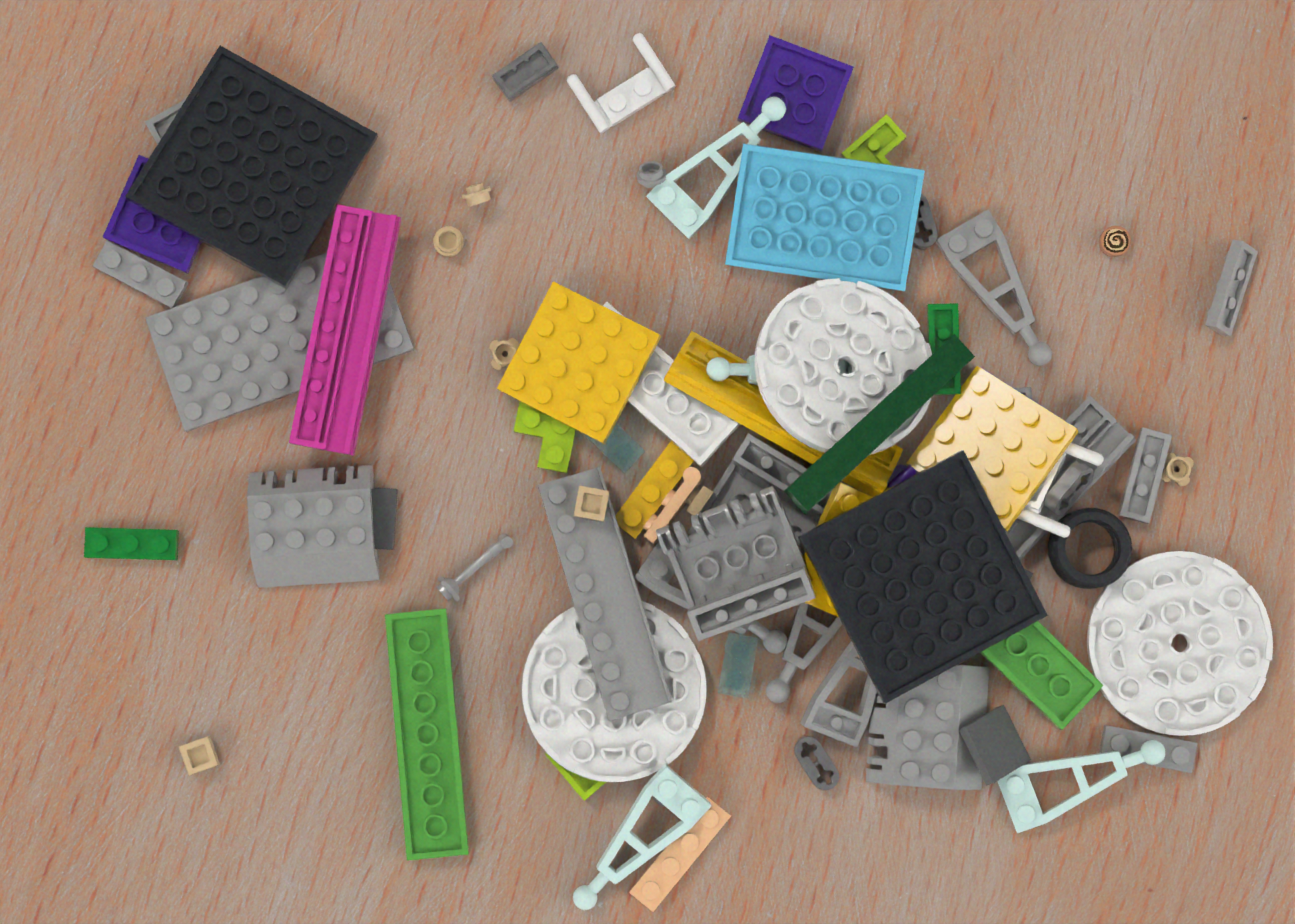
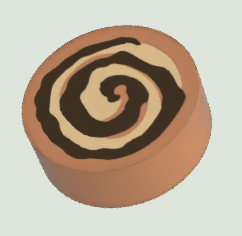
[1099,226,1131,257]

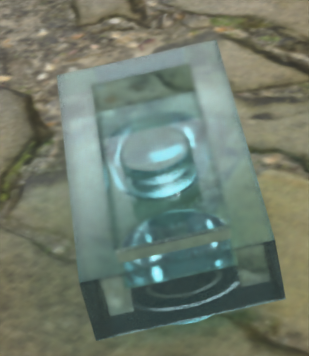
[582,423,645,474]
[718,633,758,698]

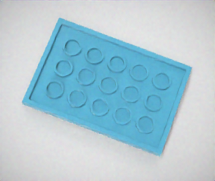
[725,143,925,291]

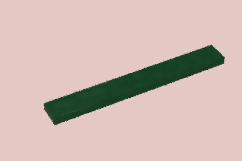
[784,334,975,514]

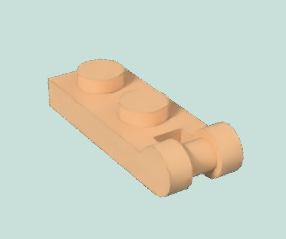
[643,467,702,545]

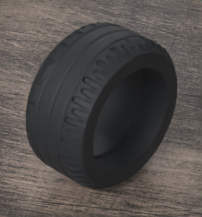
[1048,508,1132,589]

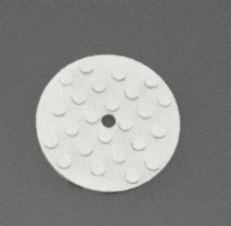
[755,278,932,455]
[1087,551,1273,736]
[522,601,706,782]

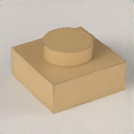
[685,485,714,516]
[574,486,610,522]
[179,736,220,776]

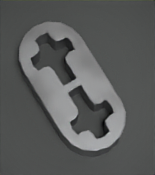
[913,194,938,250]
[1044,460,1094,515]
[794,736,839,790]

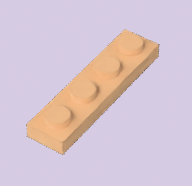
[629,796,731,912]

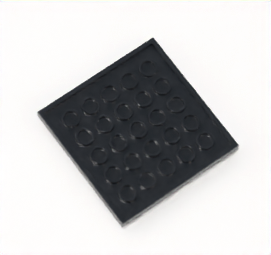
[125,45,378,289]
[798,450,1048,704]

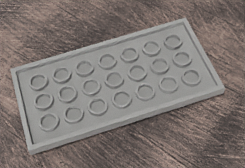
[145,253,414,432]

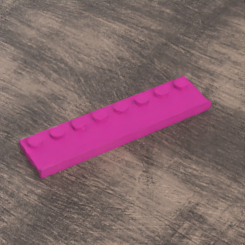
[289,204,401,456]

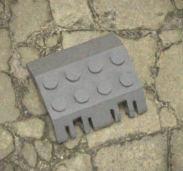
[688,433,833,556]
[247,465,380,588]
[656,486,816,641]
[866,665,989,790]

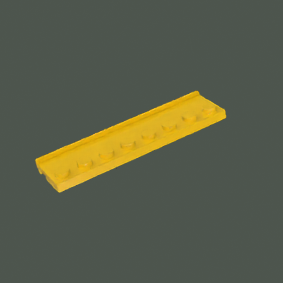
[664,331,903,497]

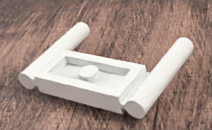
[567,33,676,134]
[1017,442,1104,538]

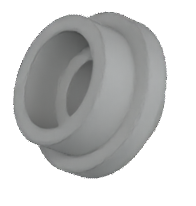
[636,161,667,188]

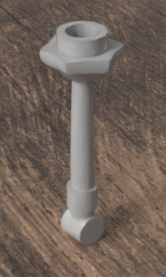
[436,534,513,602]

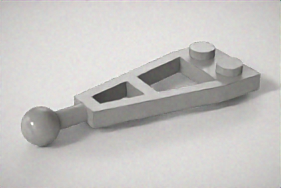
[935,209,1052,366]
[634,540,787,654]
[766,602,843,703]
[800,641,877,747]

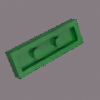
[927,303,961,396]
[84,527,179,561]

